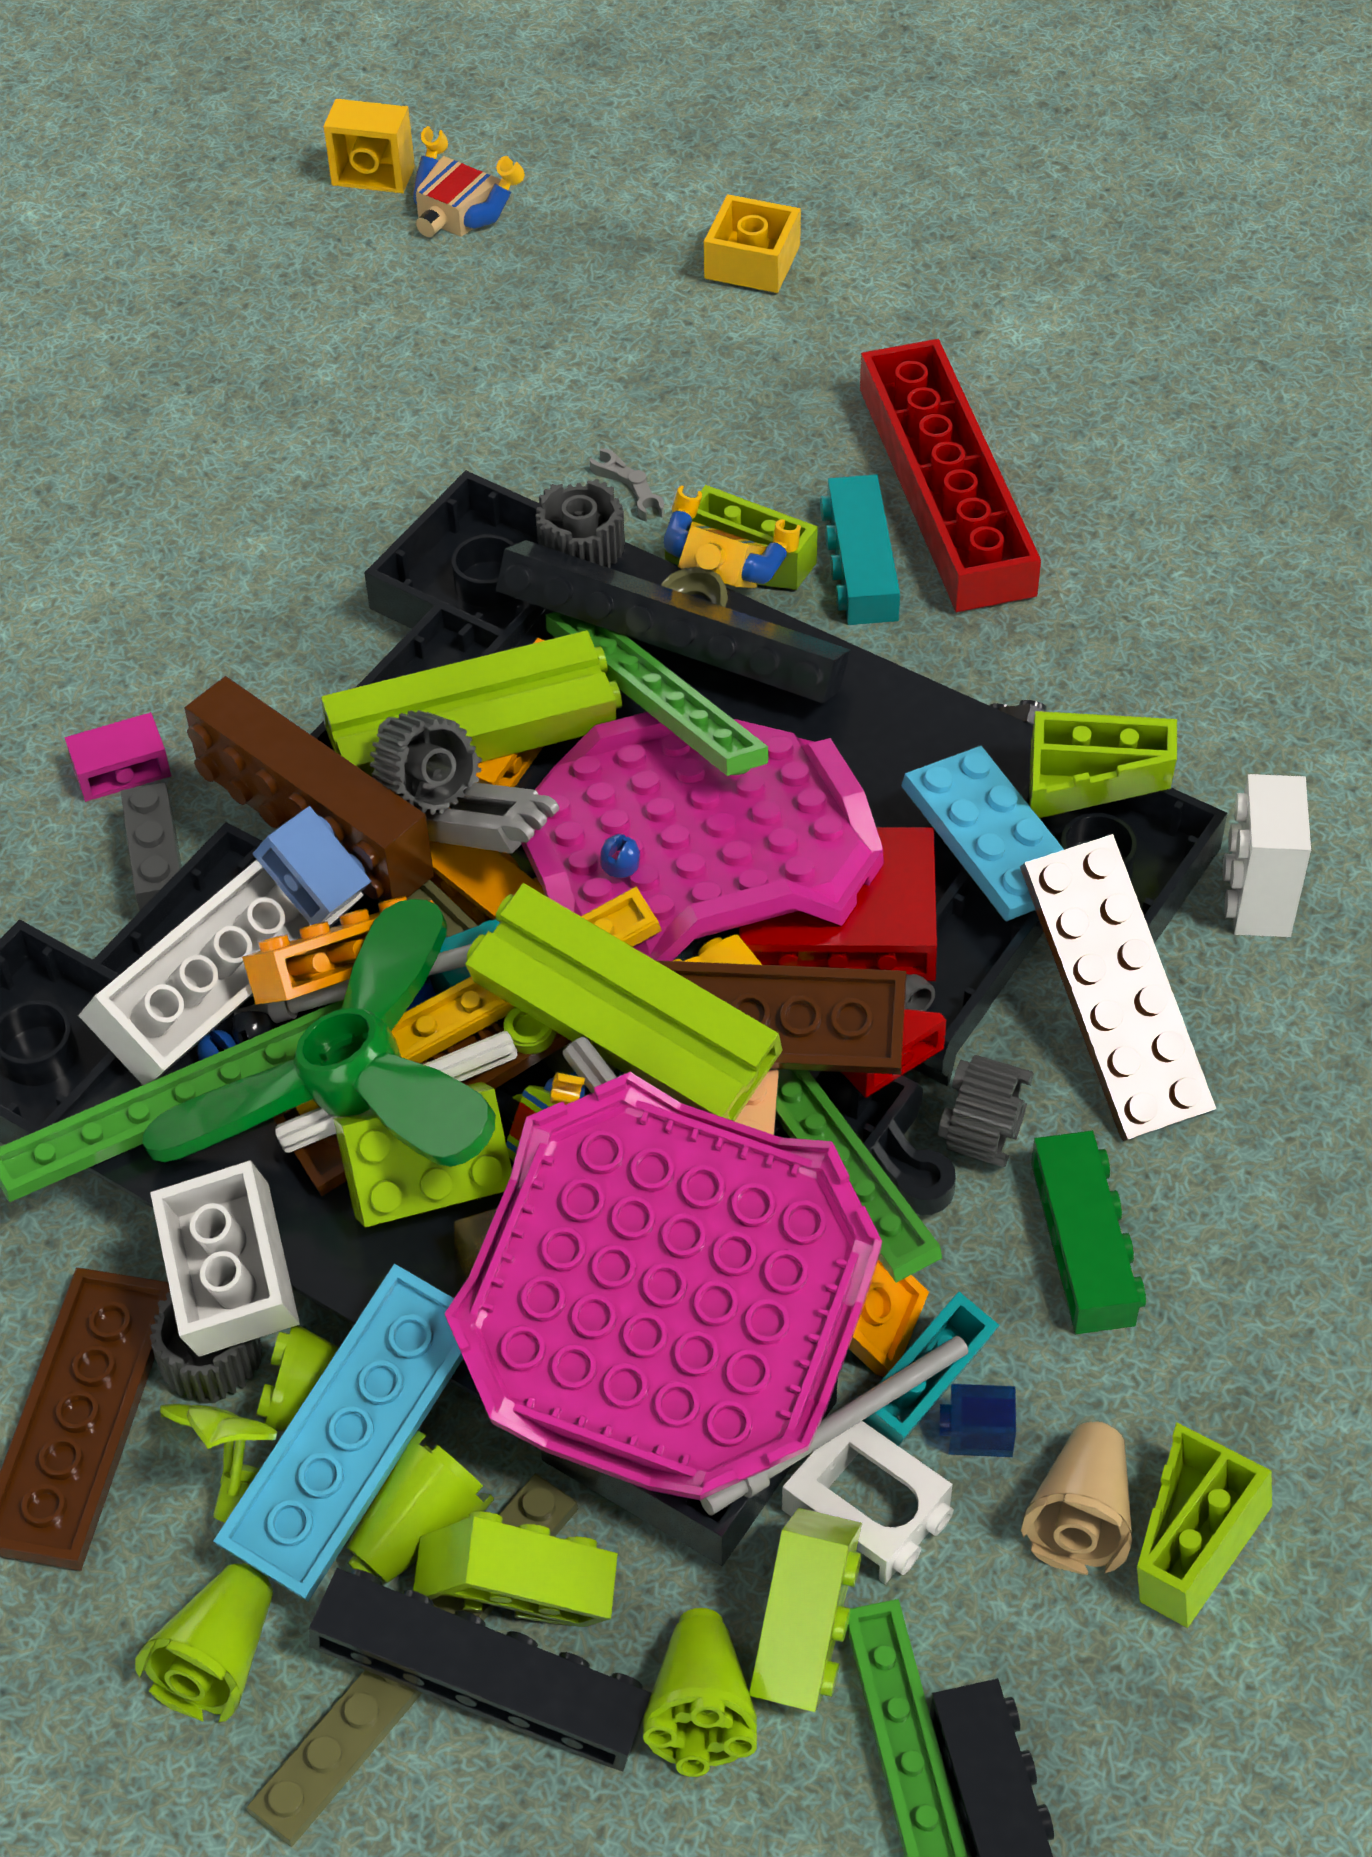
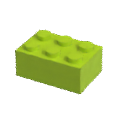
[333,1082,512,1227]

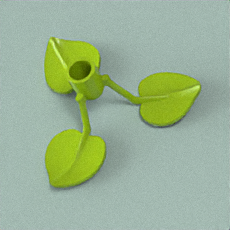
[159,1404,277,1523]

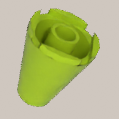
[347,1431,494,1583]
[135,1563,273,1722]

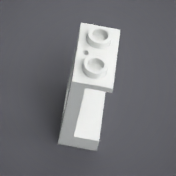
[782,1421,954,1584]

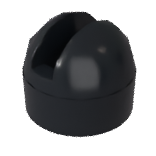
[232,1011,272,1044]

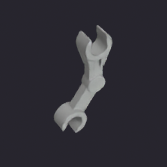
[590,449,665,522]

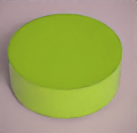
[504,1007,556,1054]

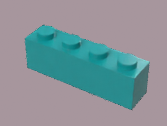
[820,474,900,625]

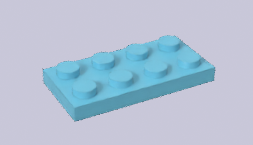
[901,746,1064,921]

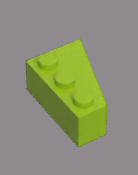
[664,485,818,590]
[1029,711,1177,818]
[1137,1422,1272,1628]
[749,1508,862,1712]
[413,1511,618,1627]

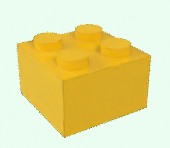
[323,99,415,194]
[704,194,801,293]

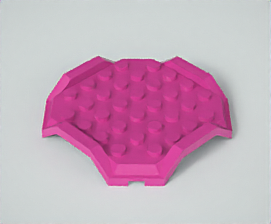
[521,712,884,961]
[444,1072,882,1500]

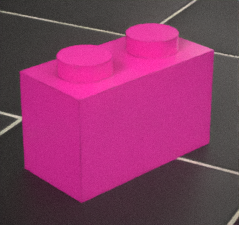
[64,712,171,802]

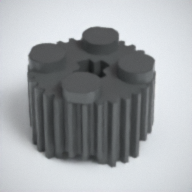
[536,479,625,568]
[370,710,482,815]
[938,1055,1034,1167]
[150,1292,262,1404]

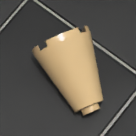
[1021,1422,1132,1575]

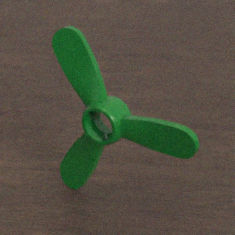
[142,899,496,1167]

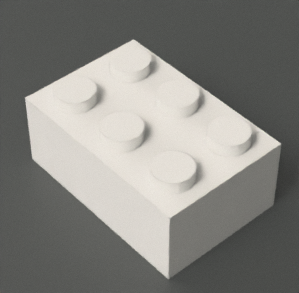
[1223,774,1311,937]
[150,1160,300,1357]

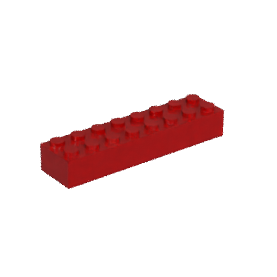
[860,338,1041,612]

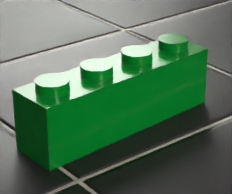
[1031,1130,1146,1335]

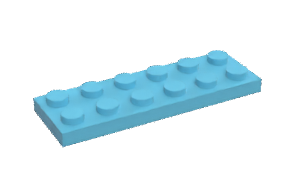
[213,1263,463,1602]

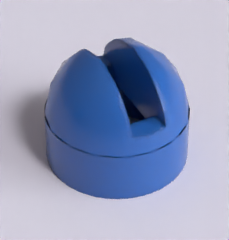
[600,834,640,878]
[197,1030,236,1061]

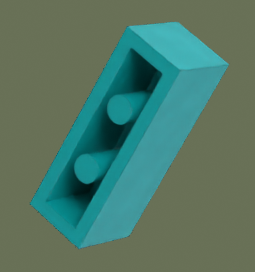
[862,1291,1000,1446]

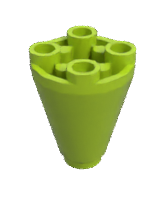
[256,1326,339,1431]
[643,1608,757,1777]

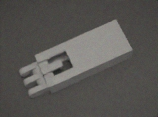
[424,782,559,853]

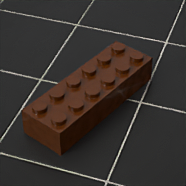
[184,676,434,901]

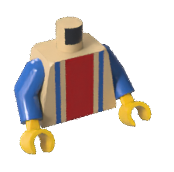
[413,126,525,238]

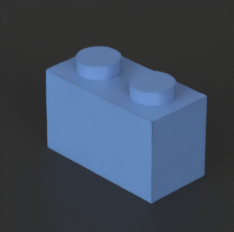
[252,806,371,925]

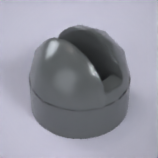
[905,974,935,1011]

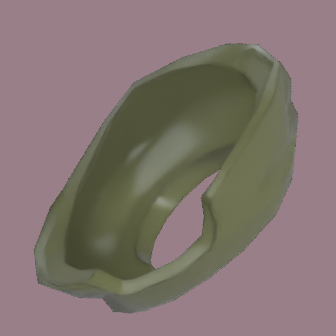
[661,567,728,607]

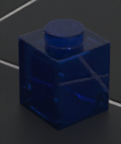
[938,1384,1016,1457]

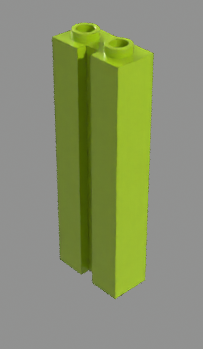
[321,630,622,777]
[465,883,782,1121]

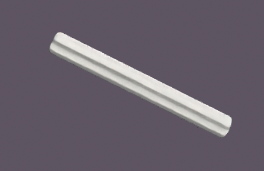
[275,1031,518,1153]

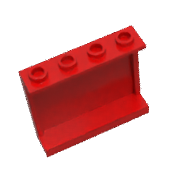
[739,827,937,981]

